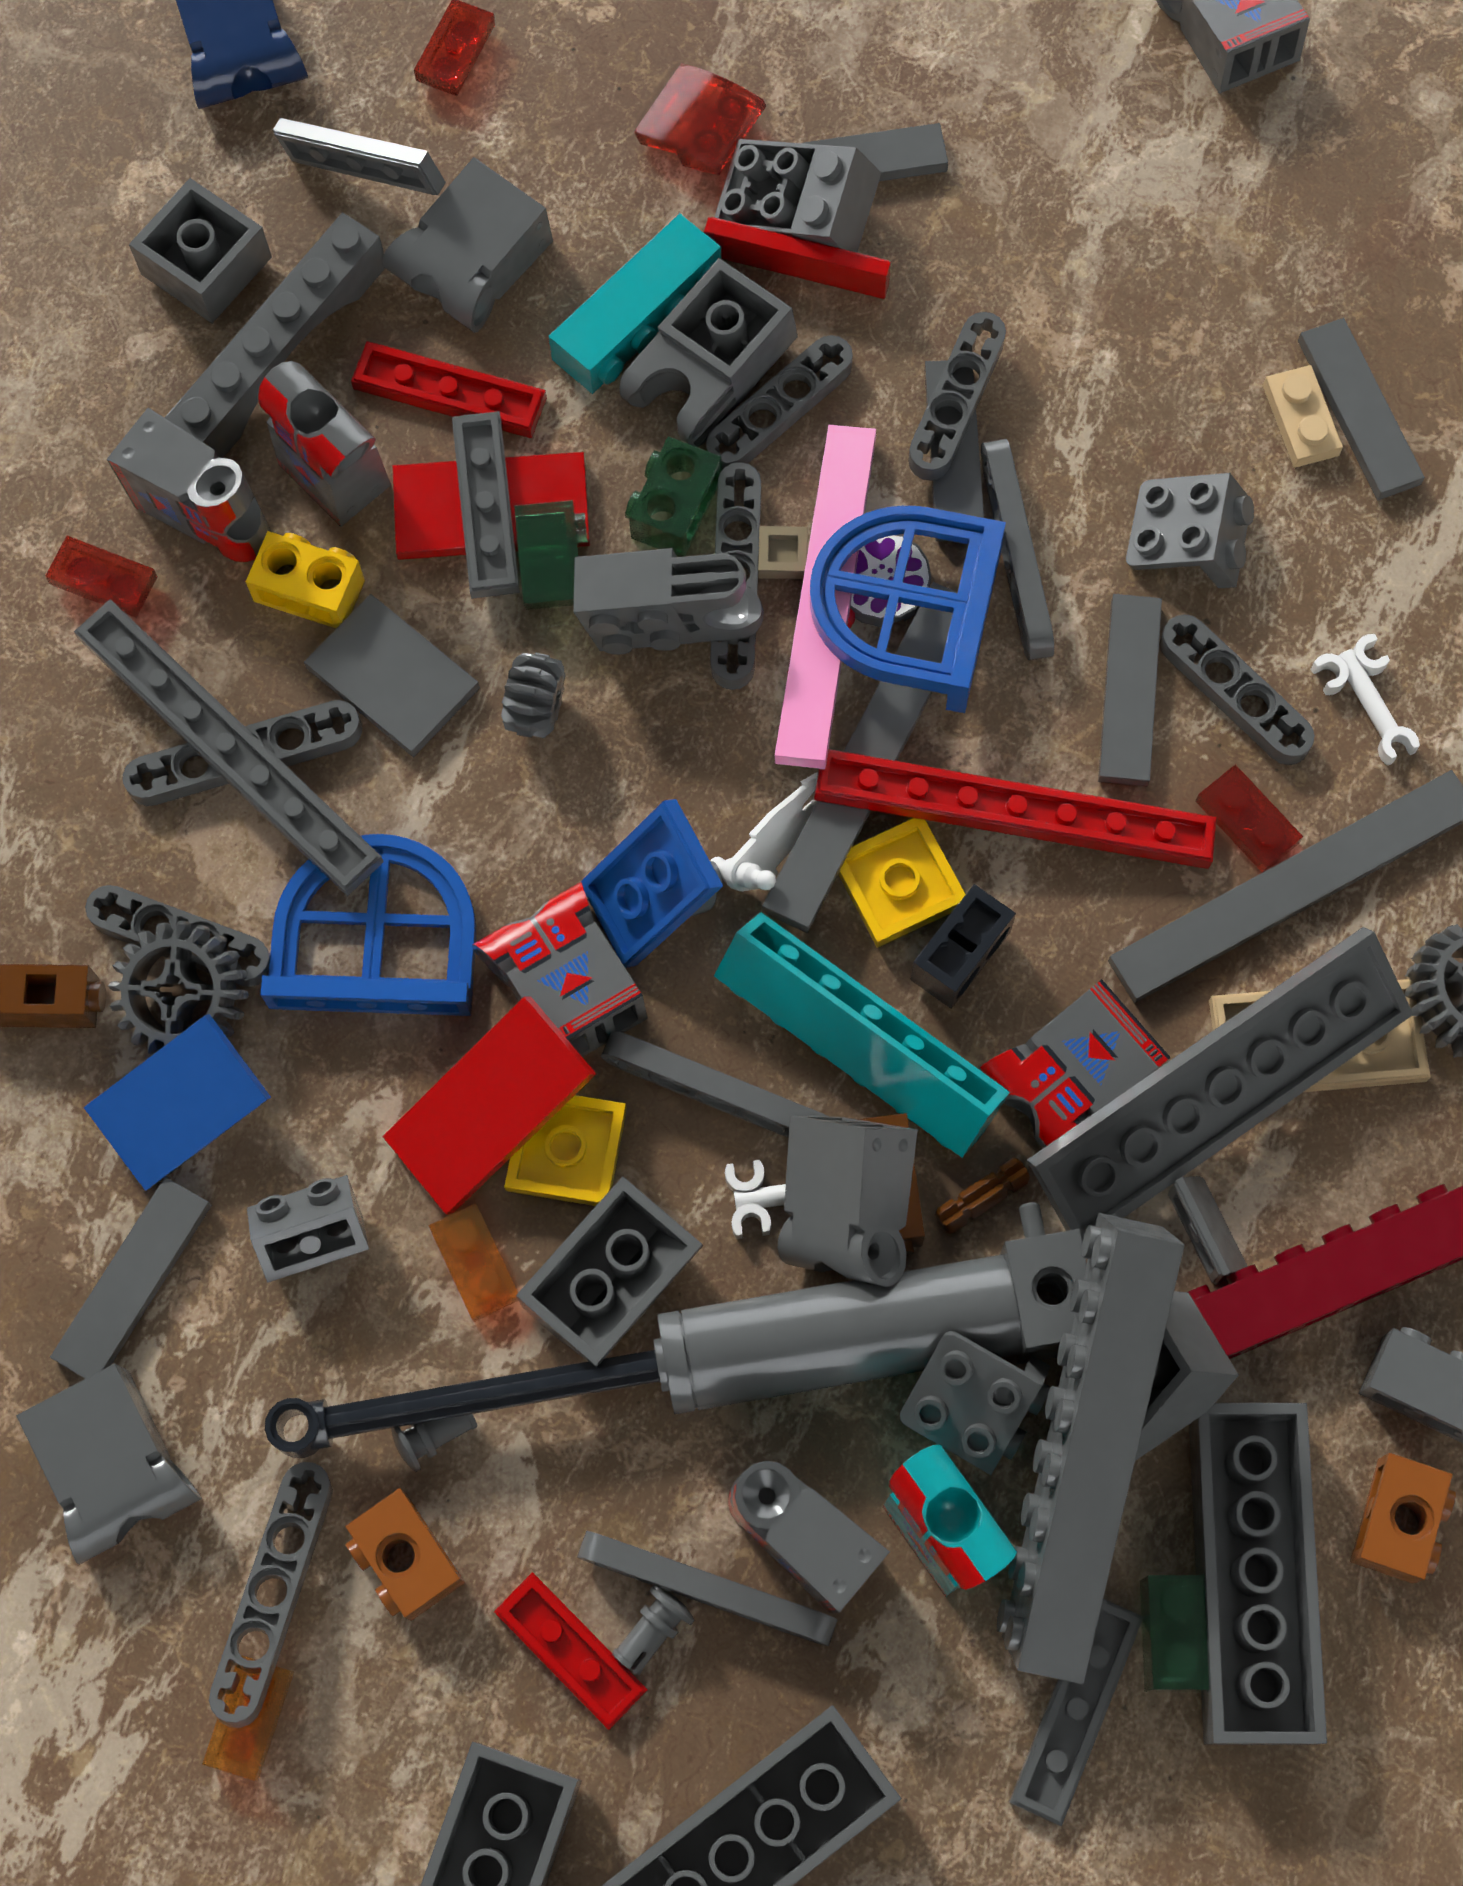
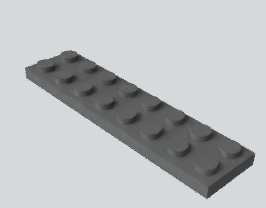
[1027,927,1412,1244]

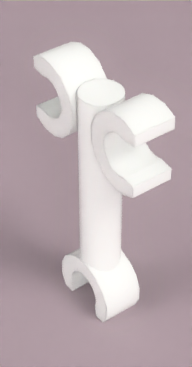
[1311,634,1420,765]
[725,1160,786,1239]

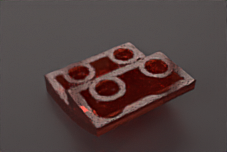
[634,63,766,175]

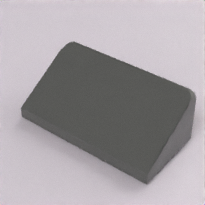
[1168,1176,1247,1285]

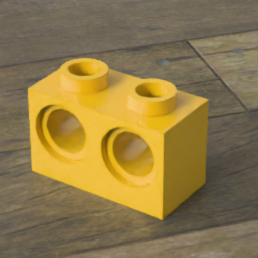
[245,531,365,628]

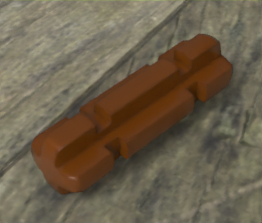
[935,1158,1030,1234]

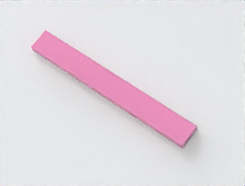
[775,425,876,769]

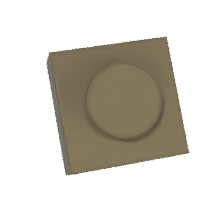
[758,526,808,579]

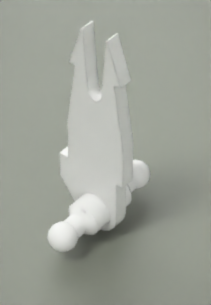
[710,772,818,892]

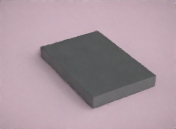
[304,594,480,758]

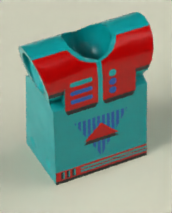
[883,1445,1017,1597]

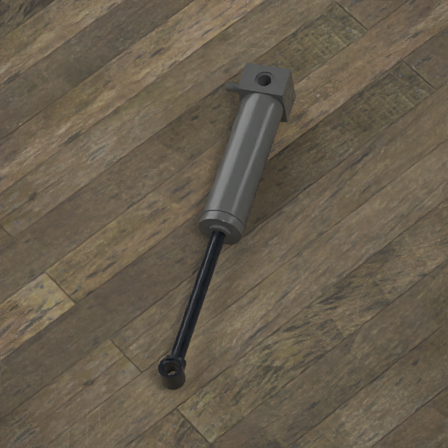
[264,1202,1087,1458]

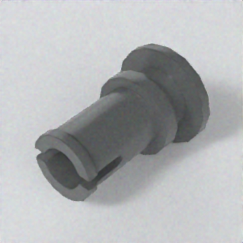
[391,1414,477,1472]
[612,1586,695,1676]

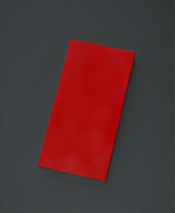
[392,452,590,560]
[382,996,596,1214]

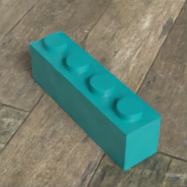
[548,213,721,394]

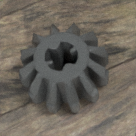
[501,652,566,738]

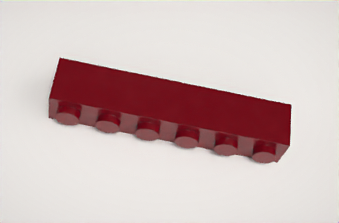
[1187,1184,1463,1360]

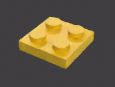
[838,818,966,948]
[504,1095,627,1206]

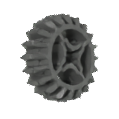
[108,921,249,1055]
[1404,924,1463,1058]

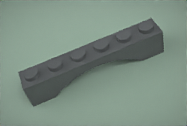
[165,212,385,458]

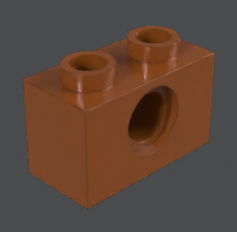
[1350,1453,1456,1584]
[345,1488,465,1621]

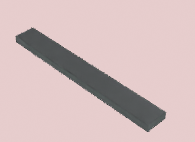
[762,582,958,933]
[74,599,384,897]
[1108,770,1463,1003]

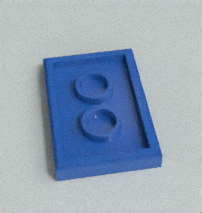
[581,799,723,968]
[83,1014,271,1191]

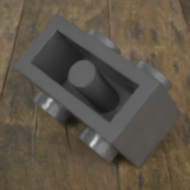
[247,1175,369,1283]

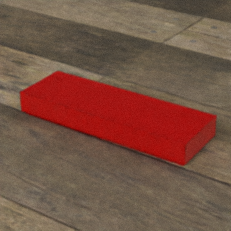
[494,1572,648,1731]

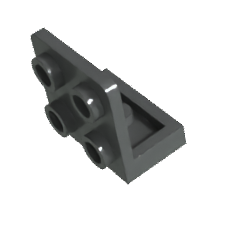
[1126,473,1254,589]
[900,1331,1051,1475]

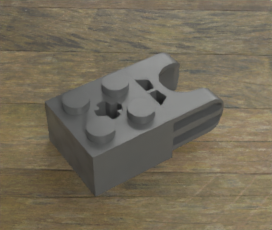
[620,258,798,447]
[573,548,764,655]

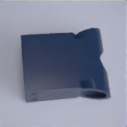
[176,0,308,109]

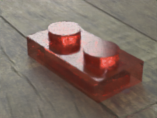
[414,0,495,96]
[45,535,158,618]
[1196,764,1303,873]

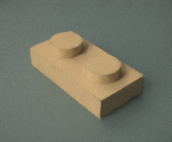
[1263,365,1343,468]

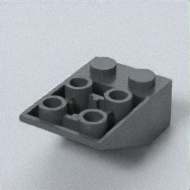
[715,139,882,252]

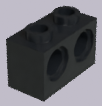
[910,884,1016,1009]

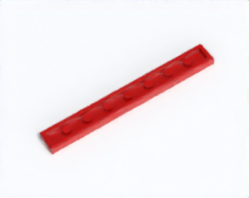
[814,749,1216,869]

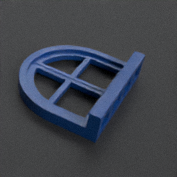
[810,506,1006,713]
[260,834,476,1016]

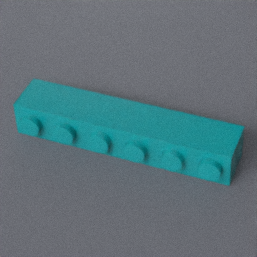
[714,912,1010,1158]

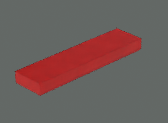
[704,217,891,299]
[351,341,547,439]

